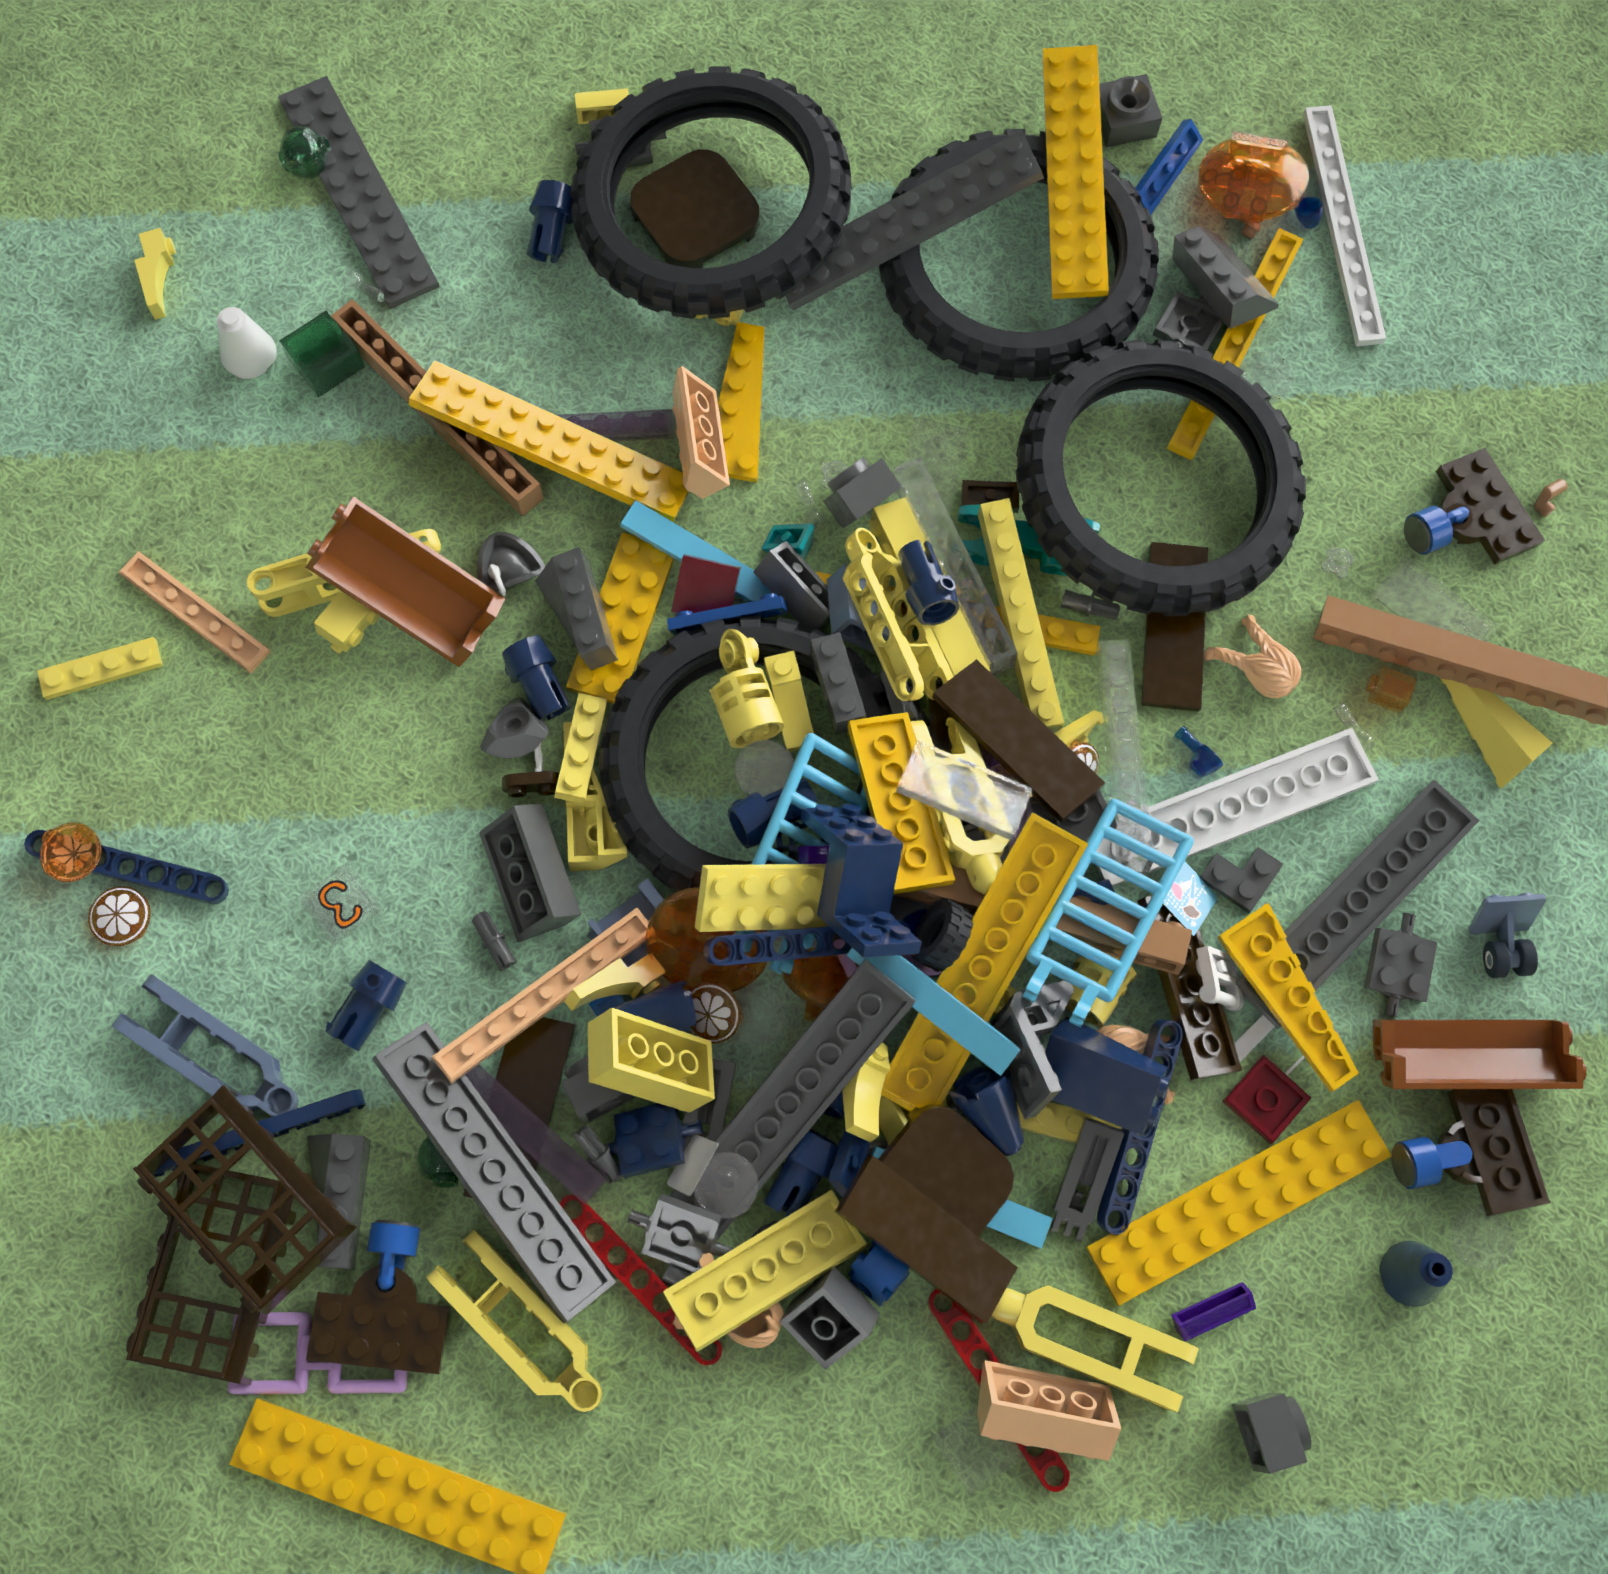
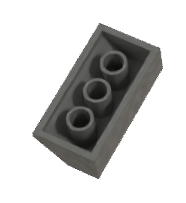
[1172,226,1279,329]
[479,804,581,942]

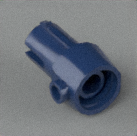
[527,180,573,263]
[898,540,959,626]
[502,635,571,721]
[728,779,817,849]
[325,960,407,1051]
[763,1129,838,1217]

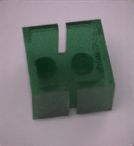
[279,311,365,398]

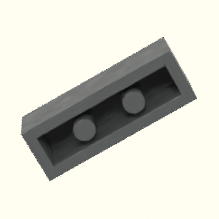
[753,541,830,630]
[810,632,866,735]

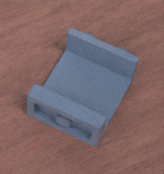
[588,878,685,967]

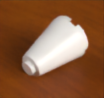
[217,307,277,379]

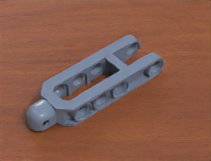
[111,974,299,1116]

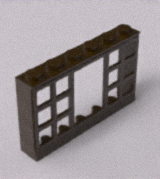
[133,1085,357,1314]
[126,1163,296,1386]

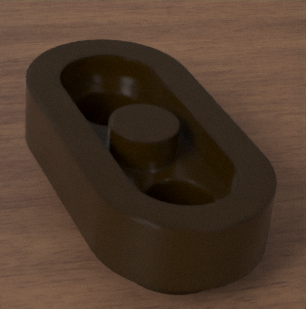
[502,771,560,798]

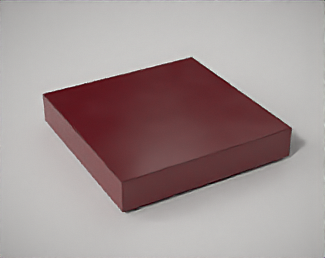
[671,554,741,613]
[1222,1055,1312,1144]

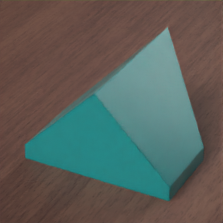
[761,523,814,561]

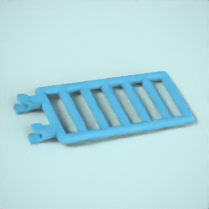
[734,733,868,974]
[1023,799,1194,1028]

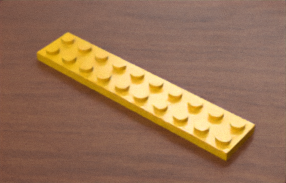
[1043,45,1109,299]
[408,360,689,522]
[881,812,1088,1112]
[1086,1100,1391,1306]
[229,1398,566,1574]

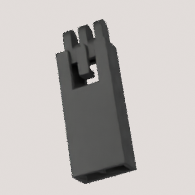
[683,1058,736,1152]
[1050,1116,1124,1242]

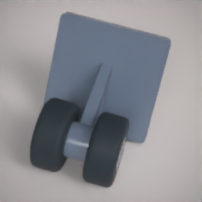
[1468,893,1546,978]

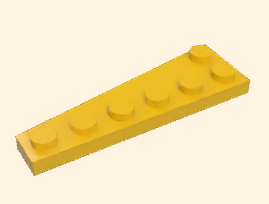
[718,322,765,483]
[1217,903,1359,1092]

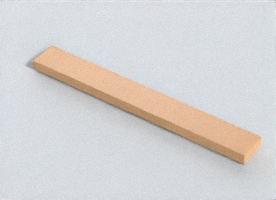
[432,908,656,1084]

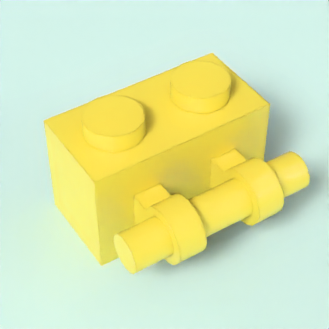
[314,590,380,654]

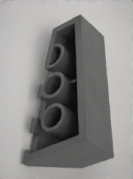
[535,547,618,670]
[307,1134,371,1270]

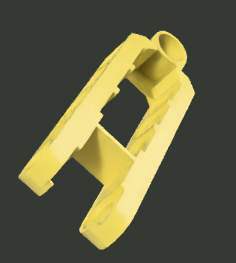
[843,528,954,701]
[247,529,441,617]
[911,717,1011,894]
[426,1229,603,1412]
[991,1285,1199,1413]

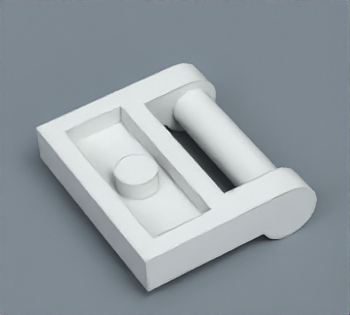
[1196,946,1244,1011]

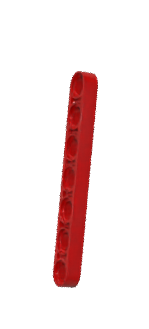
[559,1194,723,1366]
[928,1289,1070,1492]

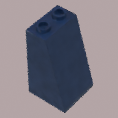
[1045,1017,1170,1135]

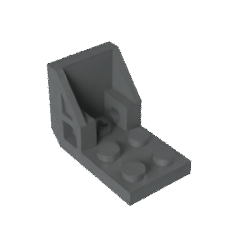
[990,980,1074,1119]

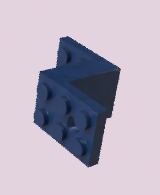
[801,804,921,957]

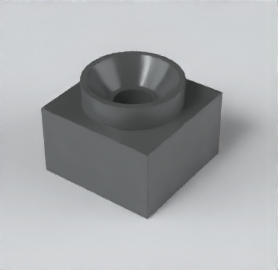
[1099,74,1163,147]
[823,457,902,528]
[562,1056,636,1125]
[779,1267,880,1369]
[1232,1393,1312,1474]

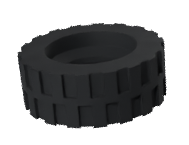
[911,898,973,972]

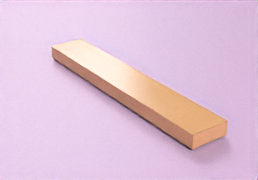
[119,551,271,674]

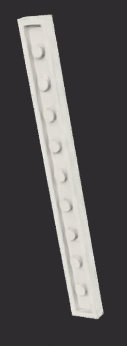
[1303,105,1386,346]

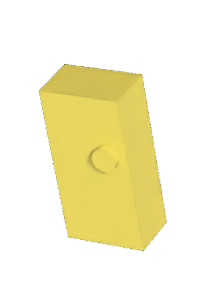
[588,1008,715,1113]

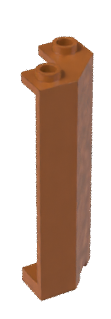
[305,497,506,667]
[1372,1019,1587,1089]

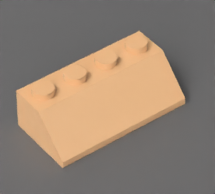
[672,366,730,499]
[977,1360,1121,1461]

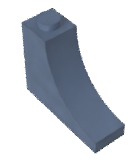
[827,564,917,654]

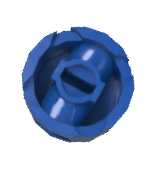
[848,1241,910,1307]

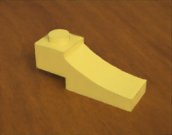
[134,228,176,320]
[764,651,814,753]
[564,952,666,1011]
[842,1043,890,1142]

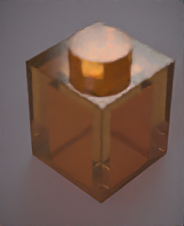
[1365,666,1417,714]

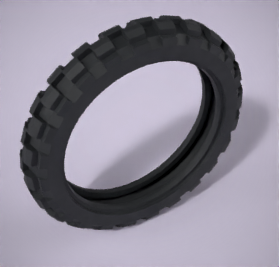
[570,66,852,319]
[878,129,1159,382]
[1016,340,1306,616]
[599,615,892,901]

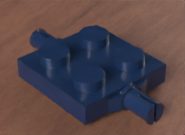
[606,1103,703,1178]

